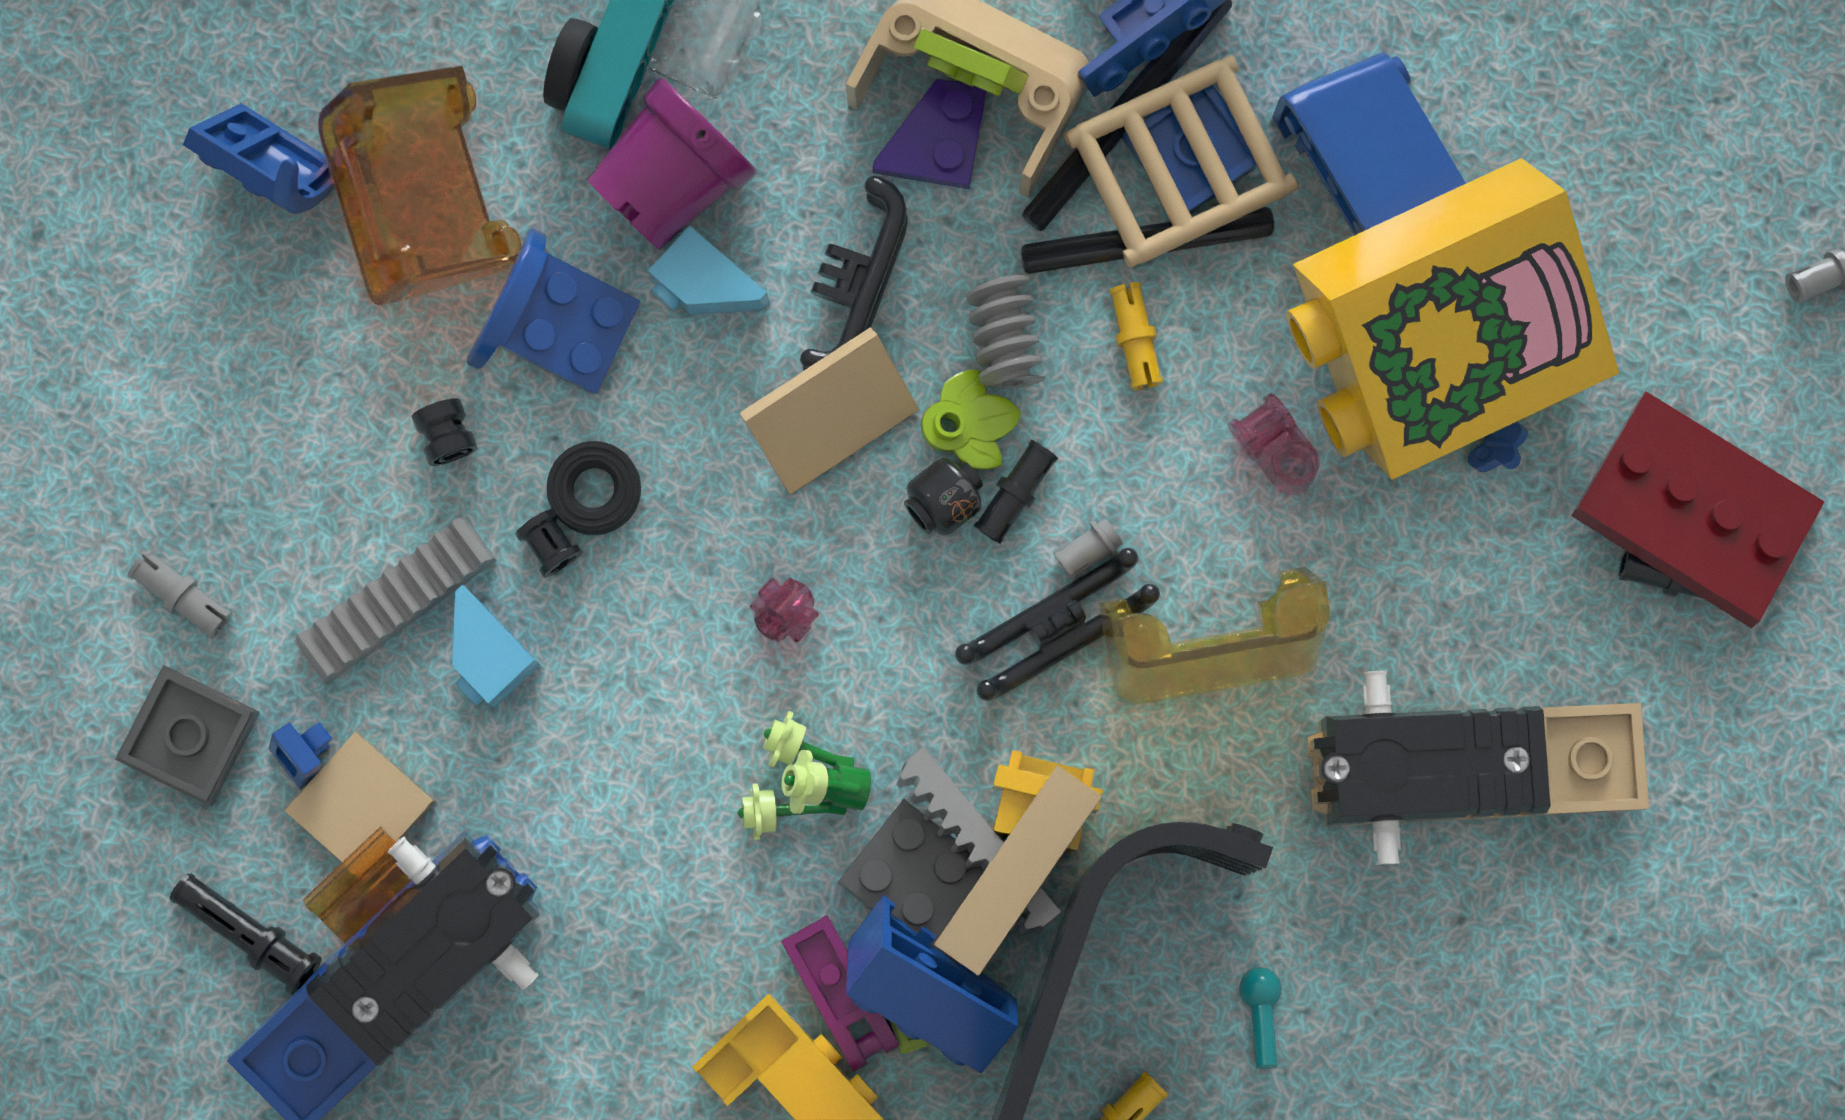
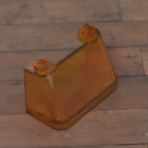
[318,66,521,306]

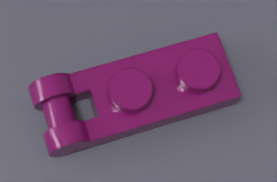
[781,915,900,1072]

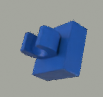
[268,722,333,789]

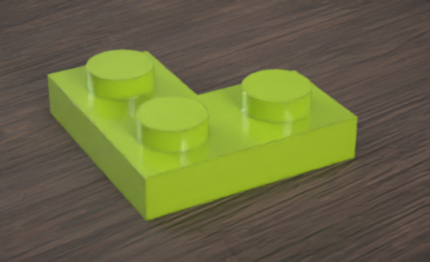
[914,28,1029,96]

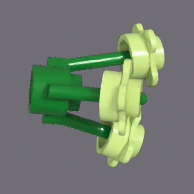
[737,711,871,841]

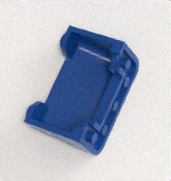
[1272,52,1466,236]

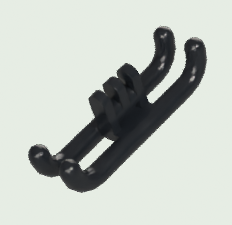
[800,176,908,371]
[955,548,1160,701]

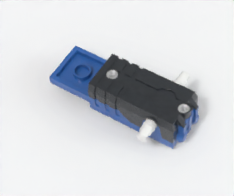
[227,830,540,1120]

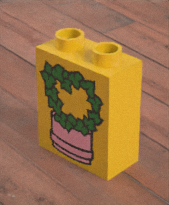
[1286,158,1619,480]

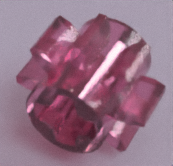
[750,578,819,643]

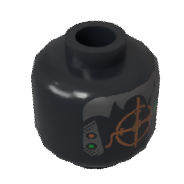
[904,458,983,535]

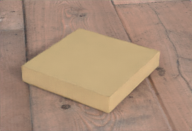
[284,731,436,881]

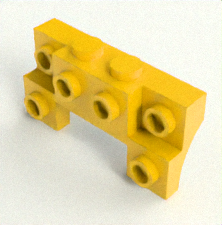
[692,994,885,1120]

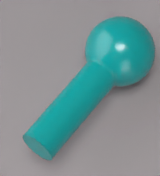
[1239,967,1281,1069]

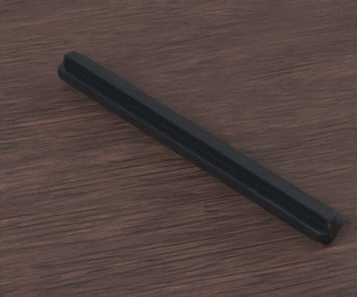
[1022,0,1232,231]

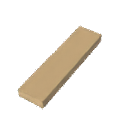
[934,765,1103,976]

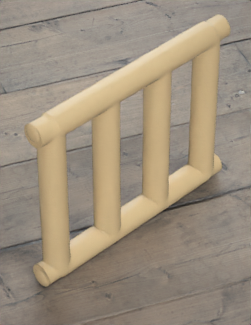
[1063,55,1299,268]

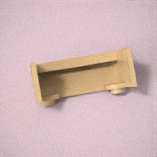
[846,0,1089,198]

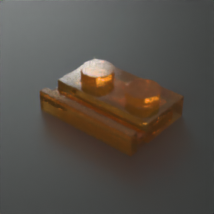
[303,826,411,943]

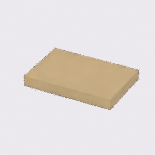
[739,327,919,495]

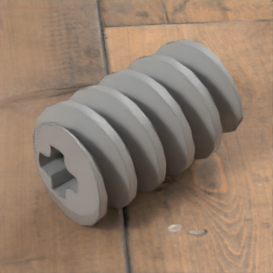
[966,275,1045,389]

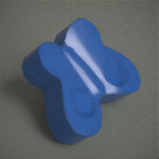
[1468,422,1528,472]

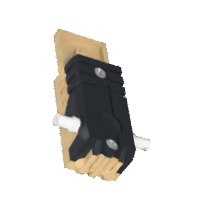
[1306,671,1649,865]

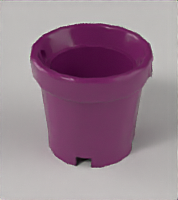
[587,78,758,250]

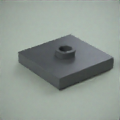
[115,665,260,806]

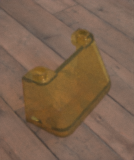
[1099,567,1330,704]

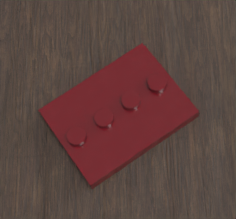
[1571,391,1825,629]

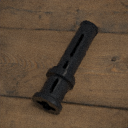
[169,873,322,996]

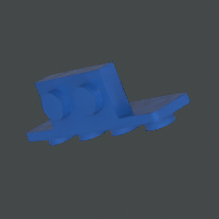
[1078,0,1227,97]

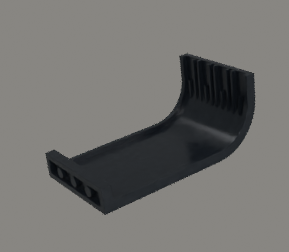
[991,822,1273,1120]

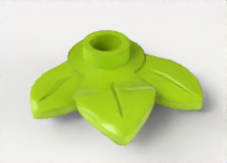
[920,369,1021,471]

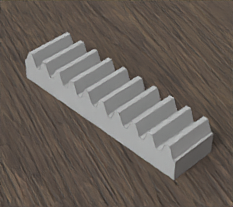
[294,516,497,684]
[896,746,1061,936]

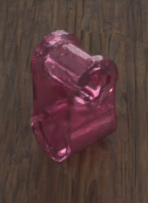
[1228,393,1320,495]

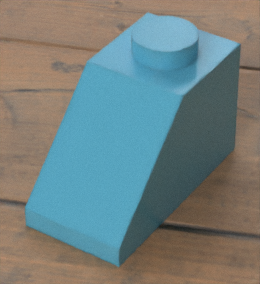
[648,225,769,315]
[452,585,540,708]

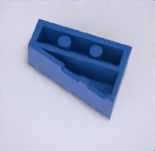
[846,895,1018,1074]

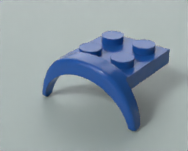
[183,103,366,214]
[466,228,640,394]

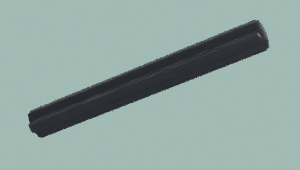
[1021,207,1274,274]

